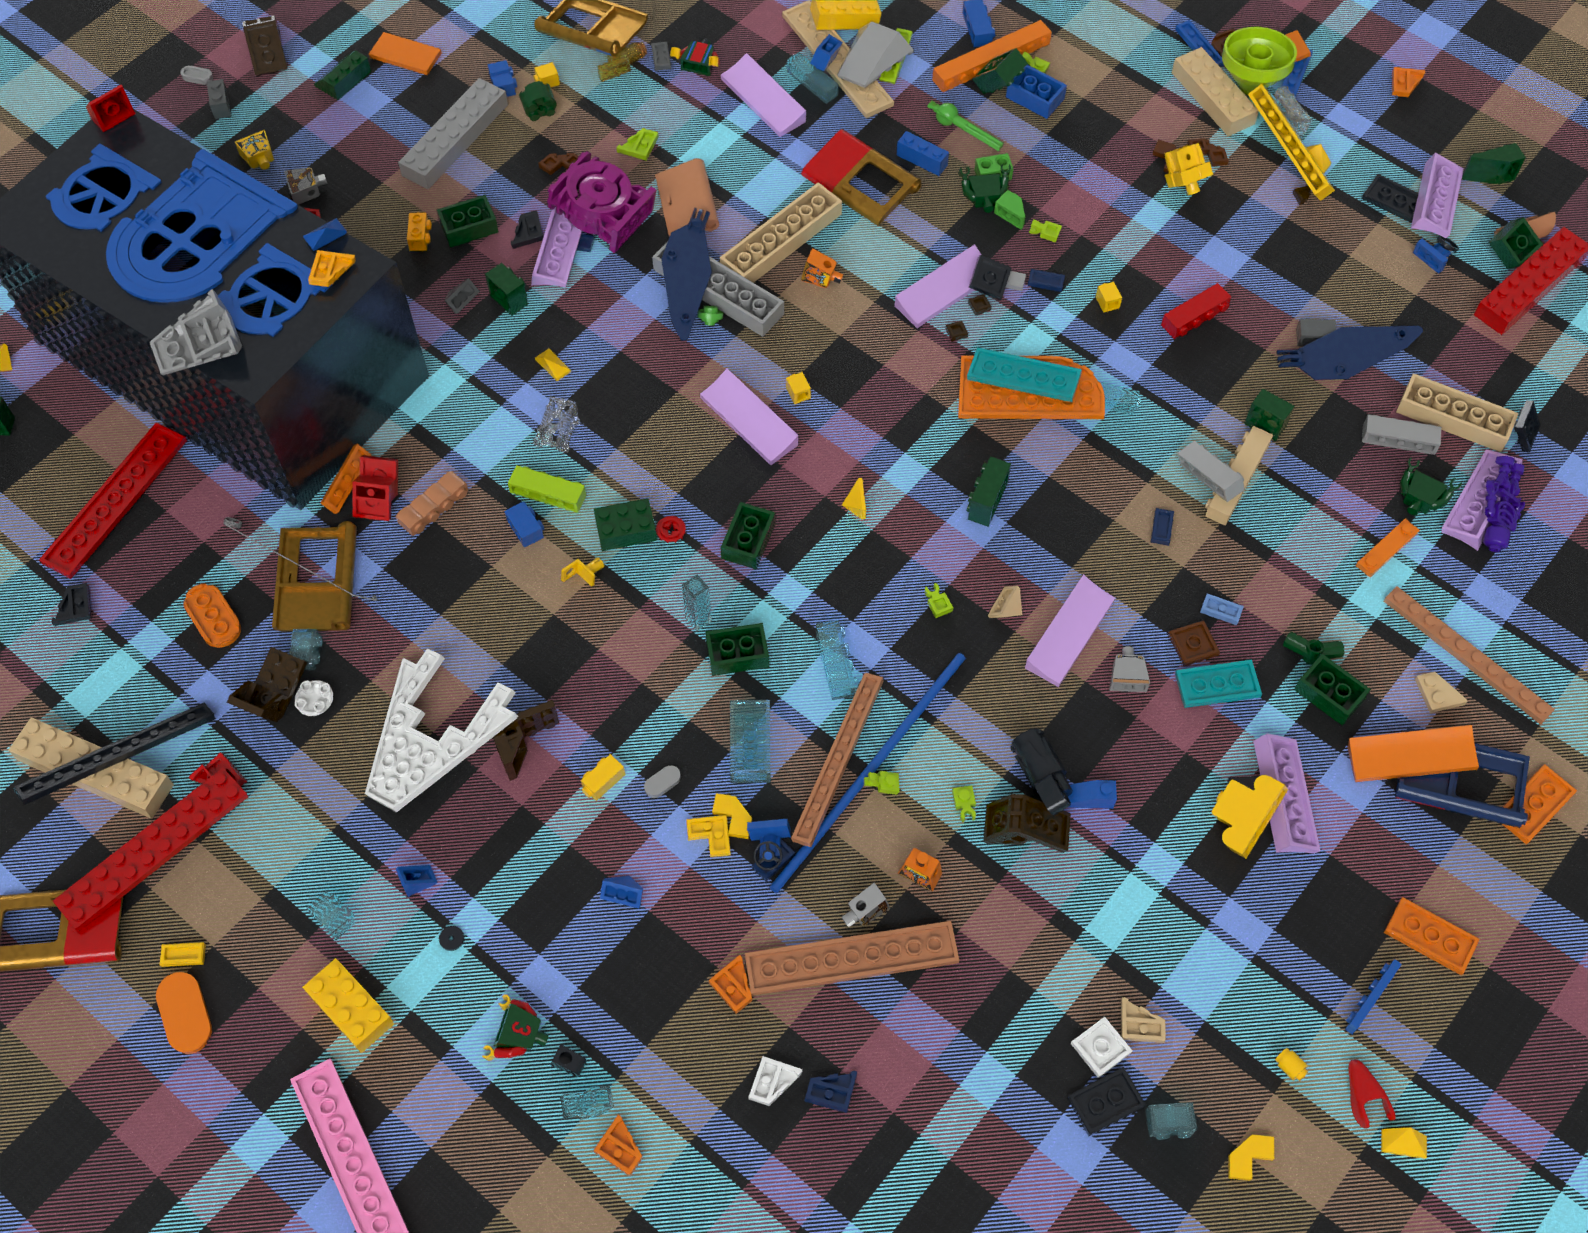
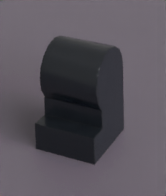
[550,1044,587,1077]

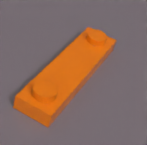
[320,444,372,514]
[1356,519,1420,578]

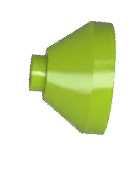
[1222,27,1297,96]

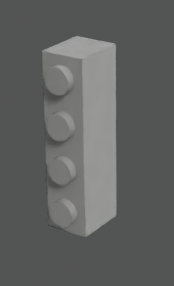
[1362,414,1442,455]
[1177,441,1245,502]

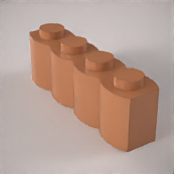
[396,471,468,536]

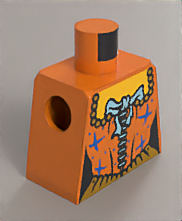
[801,248,844,288]
[898,848,942,892]

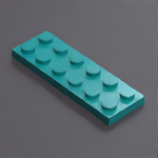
[967,347,1082,402]

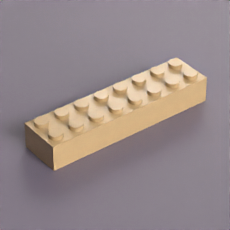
[720,183,842,283]
[8,717,174,819]

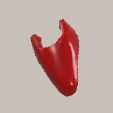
[1348,1059,1396,1129]

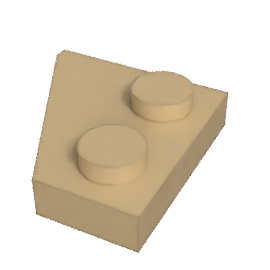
[1415,672,1467,713]
[1121,997,1166,1043]

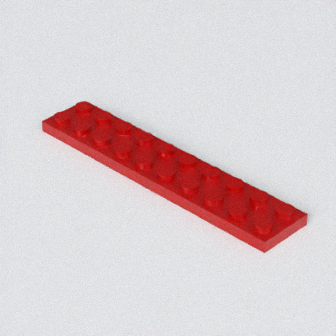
[39,422,187,579]
[53,768,249,932]

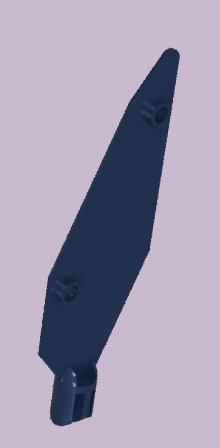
[661,208,712,341]
[1276,326,1423,380]

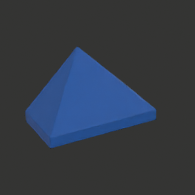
[303,218,347,251]
[600,875,643,909]

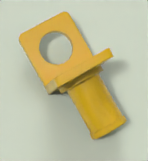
[561,557,604,587]

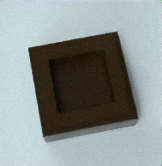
[968,294,992,316]
[945,320,968,342]

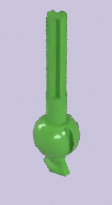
[927,101,1003,151]

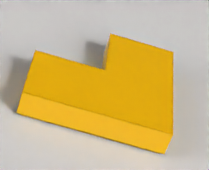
[686,815,731,857]

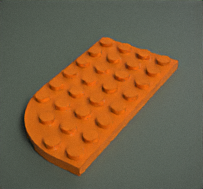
[958,356,1105,419]

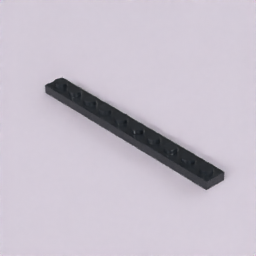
[14,702,215,805]

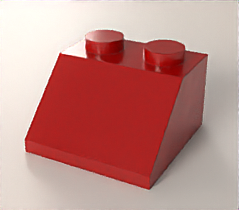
[86,85,135,132]

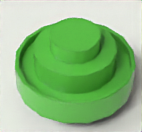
[697,306,723,326]

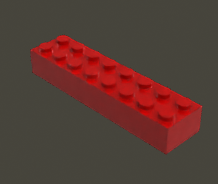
[1474,227,1588,335]

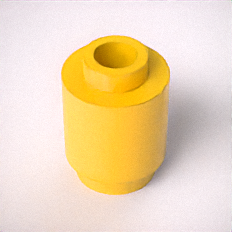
[1275,1048,1308,1081]

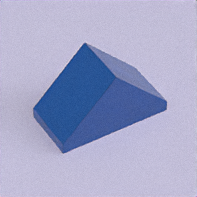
[396,865,437,897]

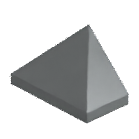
[444,278,480,314]

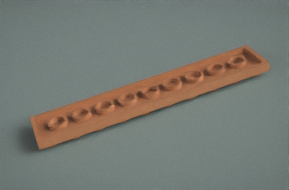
[745,921,960,996]

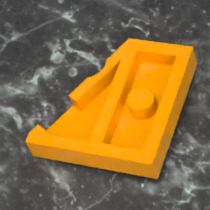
[308,250,356,287]

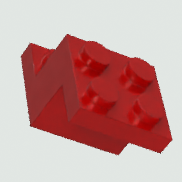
[353,455,398,521]

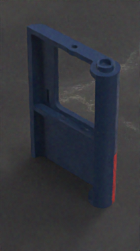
[1395,727,1530,828]

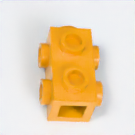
[407,212,432,251]

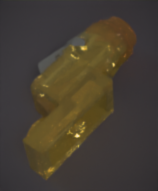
[597,42,647,82]

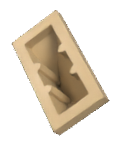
[988,586,1022,618]

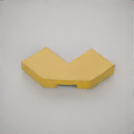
[712,793,752,839]
[1228,1135,1274,1181]

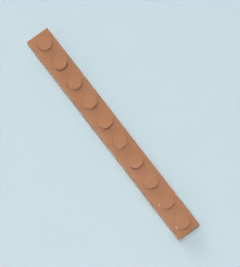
[1383,586,1555,725]
[791,673,884,847]

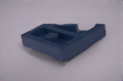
[805,1071,857,1113]

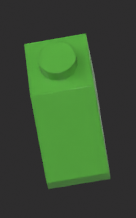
[994,190,1025,230]

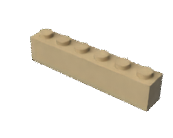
[1205,426,1273,526]

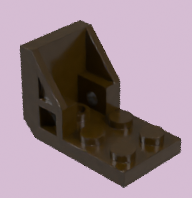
[242,15,288,76]
[226,647,308,722]
[493,700,559,781]
[983,794,1071,853]

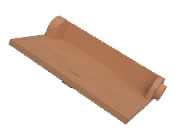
[655,158,719,237]

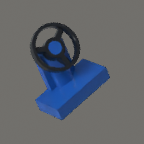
[1413,235,1459,274]
[747,819,791,870]

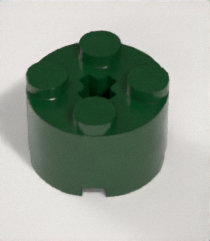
[519,81,557,121]

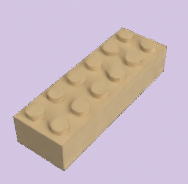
[1172,47,1259,136]
[1396,373,1519,452]

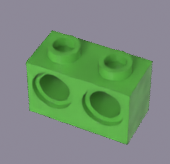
[974,153,1013,180]

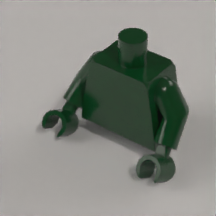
[958,164,1011,213]
[1400,457,1462,516]

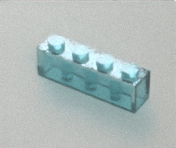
[816,620,858,700]

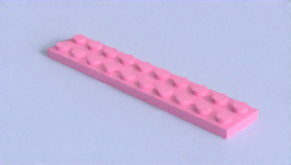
[290,1058,409,1233]

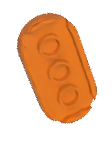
[183,584,241,648]
[156,972,212,1054]

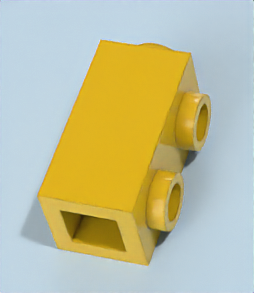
[581,754,626,801]

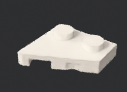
[749,1056,802,1106]

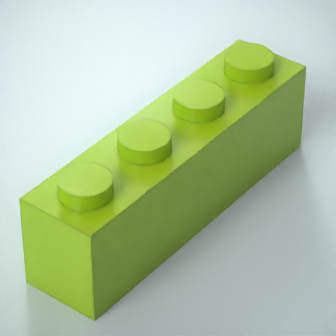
[508,465,587,513]

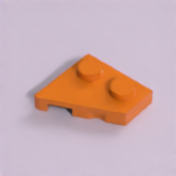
[1392,67,1425,97]
[709,955,752,1014]
[593,1115,643,1176]

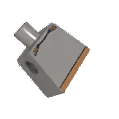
[1109,646,1150,692]

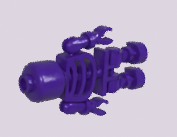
[1483,456,1525,552]

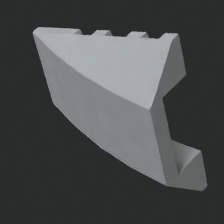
[838,22,914,88]
[150,289,242,375]

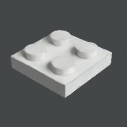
[1071,1017,1132,1078]

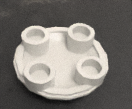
[295,680,333,716]

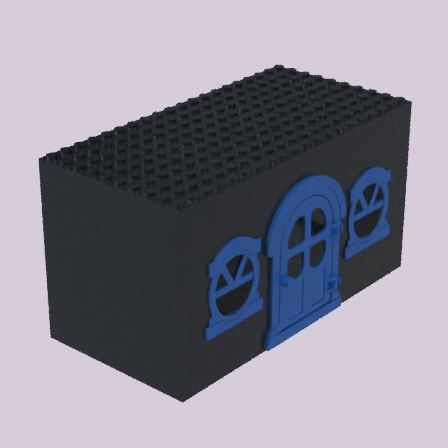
[0,109,429,510]

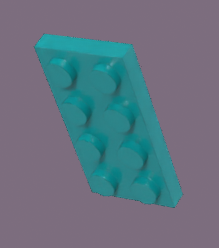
[1175,660,1262,708]

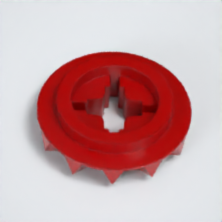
[656,516,686,543]

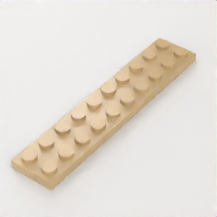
[782,0,894,119]

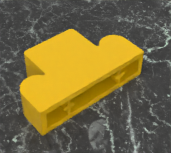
[1212,775,1288,859]

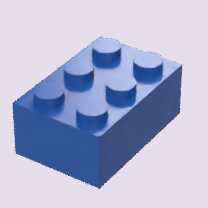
[1006,65,1067,119]

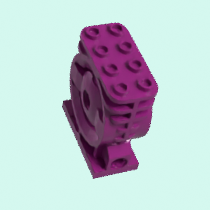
[547,151,657,253]

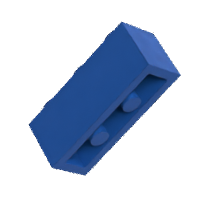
[962,0,995,47]
[897,131,949,176]

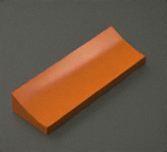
[1347,725,1479,782]

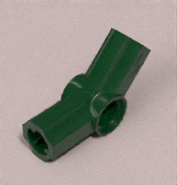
[1283,631,1345,665]

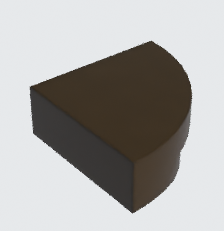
[1293,186,1311,205]

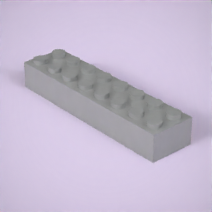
[398,78,508,190]
[652,243,784,337]

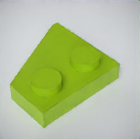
[616,128,659,161]

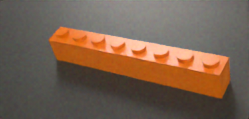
[932,20,1052,92]

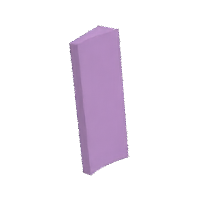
[721,53,806,137]
[1411,153,1464,238]
[531,207,582,288]
[895,244,981,328]
[700,369,798,465]
[1442,449,1523,551]
[1025,574,1115,687]
[1253,733,1321,854]

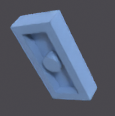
[1200,594,1244,625]

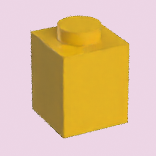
[533,62,560,87]
[1095,282,1122,313]
[786,372,811,404]

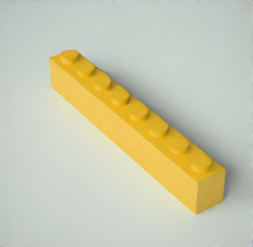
[1248,84,1335,201]

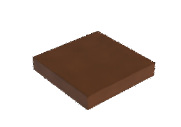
[1168,620,1220,666]

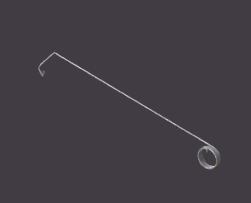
[223,517,378,601]

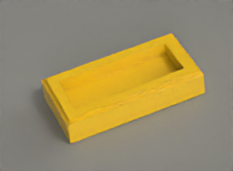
[160,942,206,967]

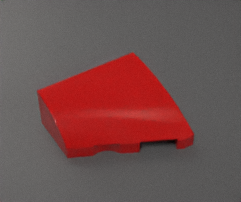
[189,752,247,787]

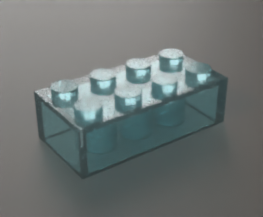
[730,700,771,783]

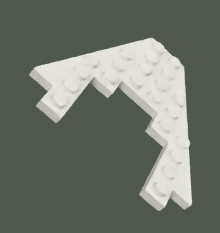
[365,648,518,812]

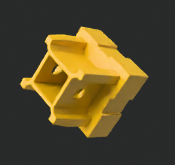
[1165,143,1213,195]

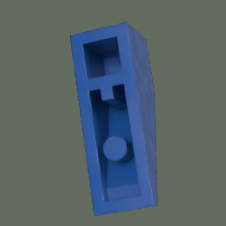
[1067,780,1117,809]

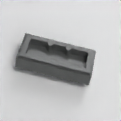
[651,42,671,71]

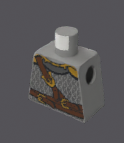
[284,167,327,205]
[841,883,890,927]

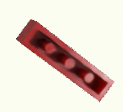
[1161,283,1231,339]

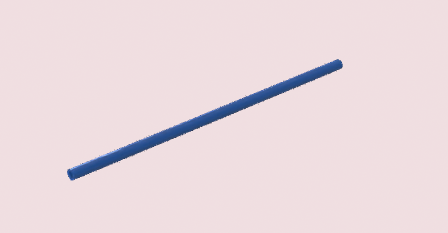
[769,653,966,894]

